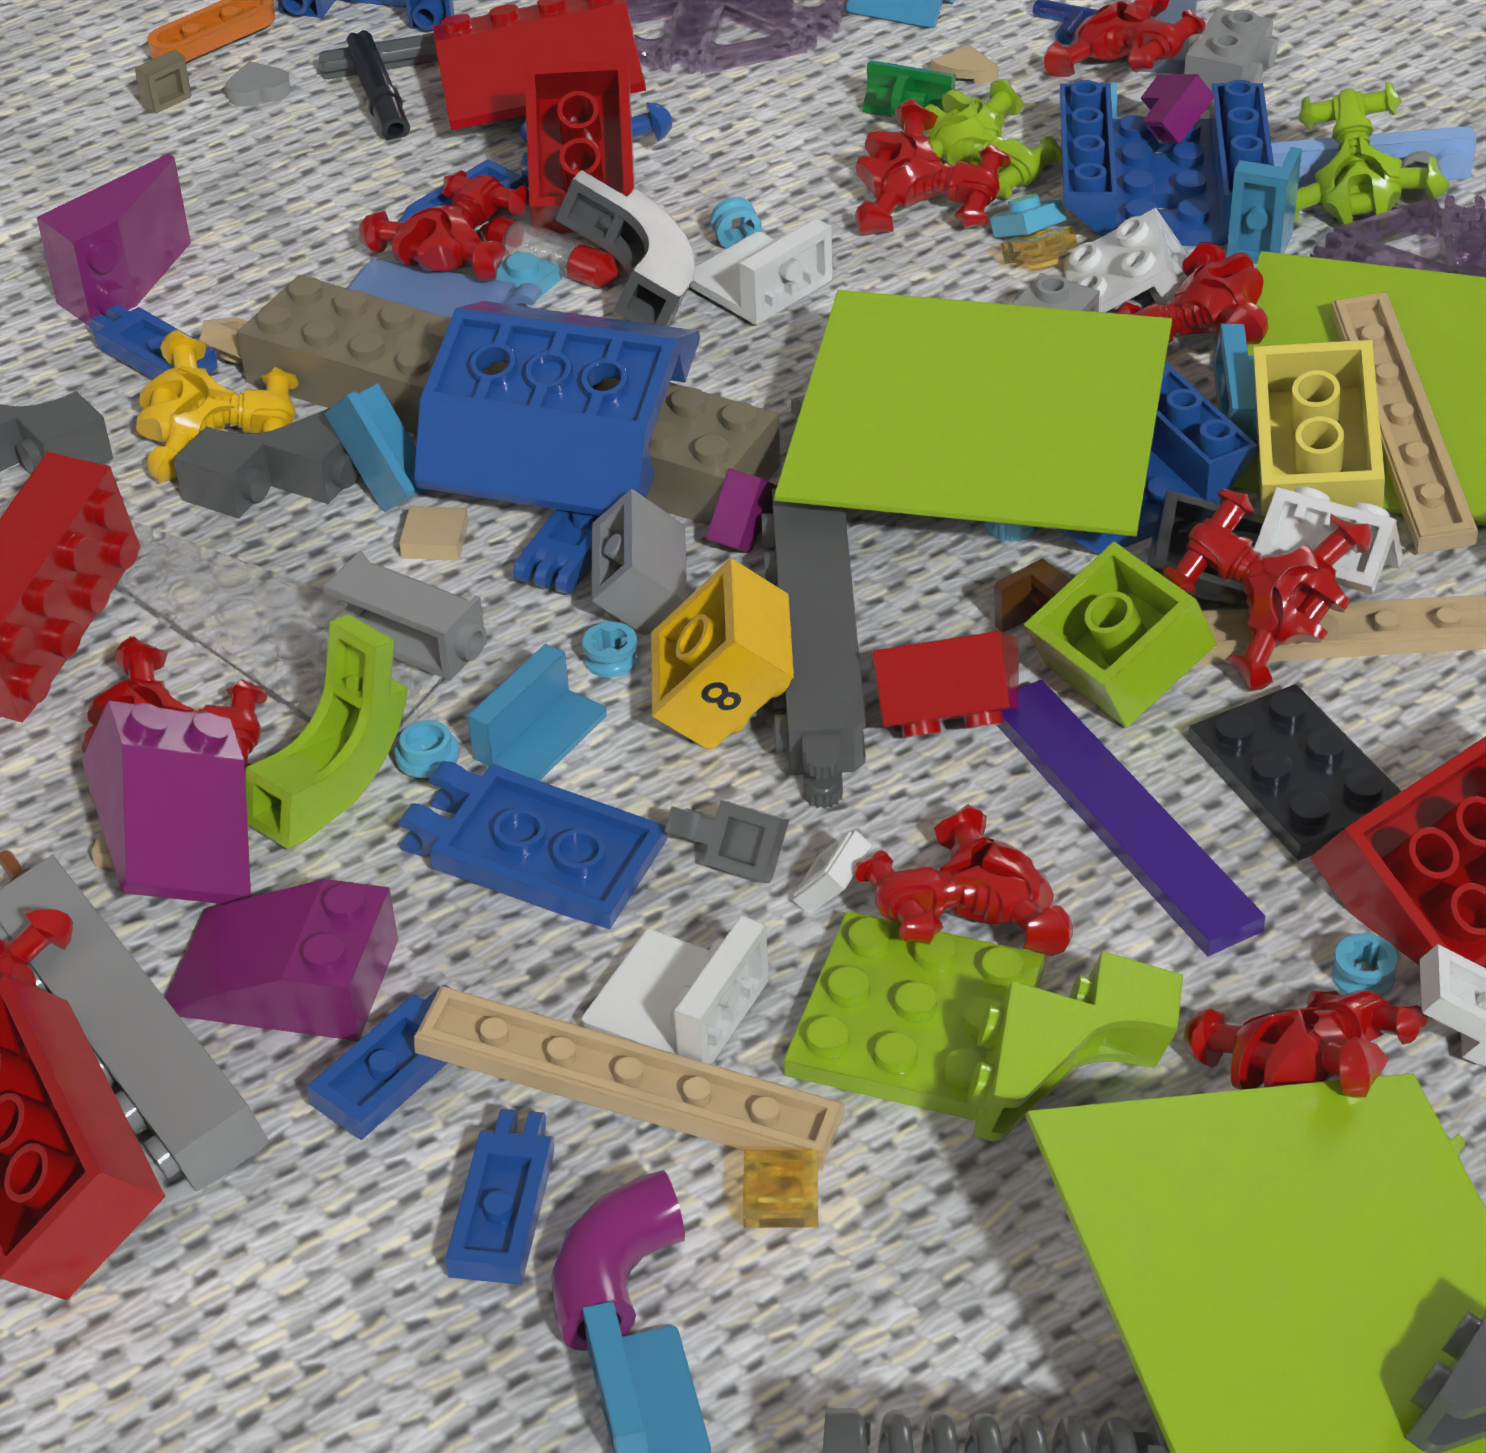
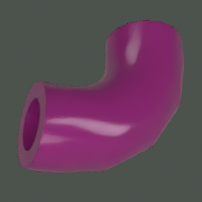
[551,1170,685,1351]

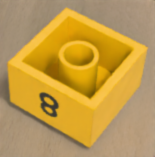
[651,558,794,749]

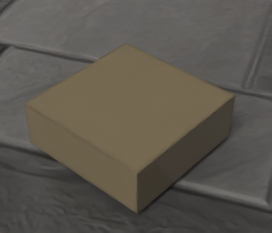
[135,50,192,114]

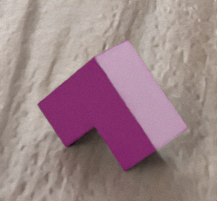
[1141,74,1215,144]
[706,468,777,553]

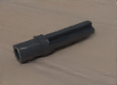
[346,30,410,140]

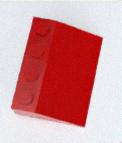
[433,0,646,131]
[1310,736,1486,968]

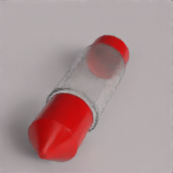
[480,216,619,289]

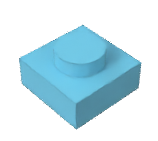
[990,194,1066,238]
[495,250,561,306]

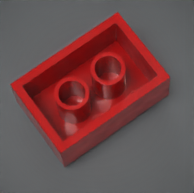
[524,60,635,235]

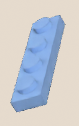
[1271,126,1477,189]

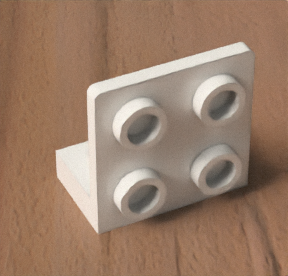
[1063,208,1187,312]
[689,218,832,325]
[1254,486,1403,595]
[582,916,769,1064]

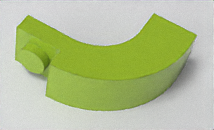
[245,614,408,850]

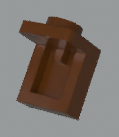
[994,558,1071,632]

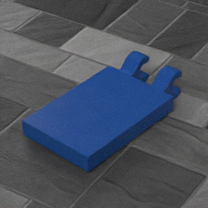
[399,761,667,929]

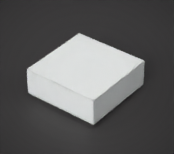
[793,830,873,913]

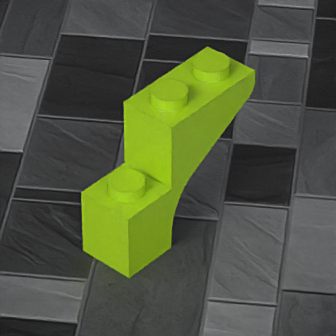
[967,951,1183,1141]

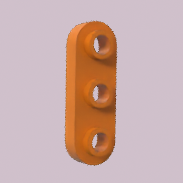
[147,0,275,62]

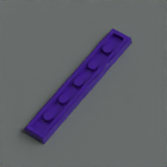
[996,679,1266,957]

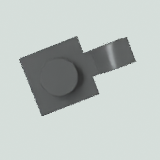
[664,800,789,883]

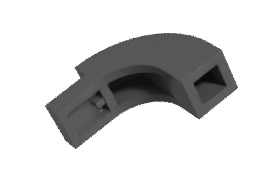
[555,170,695,327]

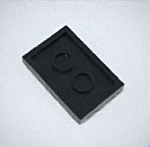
[1188,684,1401,861]

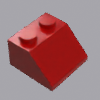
[873,631,1019,738]

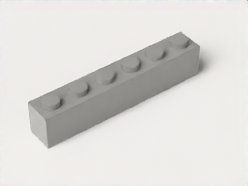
[0,854,270,1192]

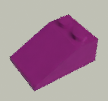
[36,153,191,327]
[82,700,251,904]
[165,879,398,1041]

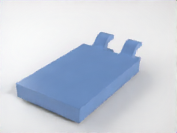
[348,259,542,317]

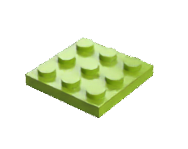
[783,911,1045,1121]

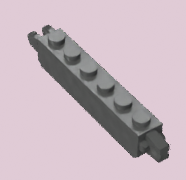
[761,489,866,809]

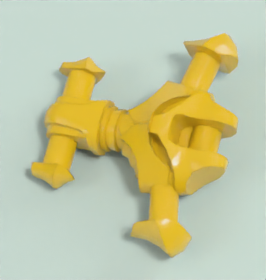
[136,330,299,483]

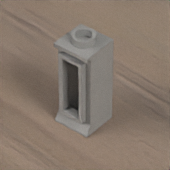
[323,551,487,681]

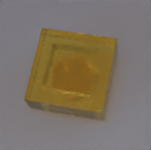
[1000,226,1078,270]
[743,1150,818,1228]

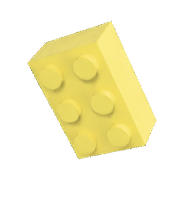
[1253,340,1385,517]

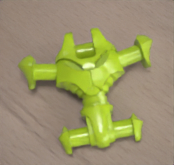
[924,79,1062,200]
[1294,82,1450,233]

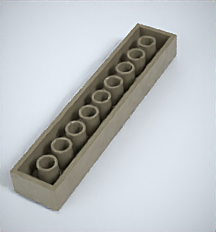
[237,275,781,526]

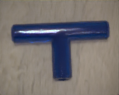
[1032,0,1098,45]

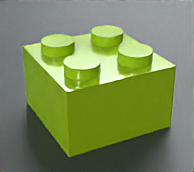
[1023,541,1217,729]

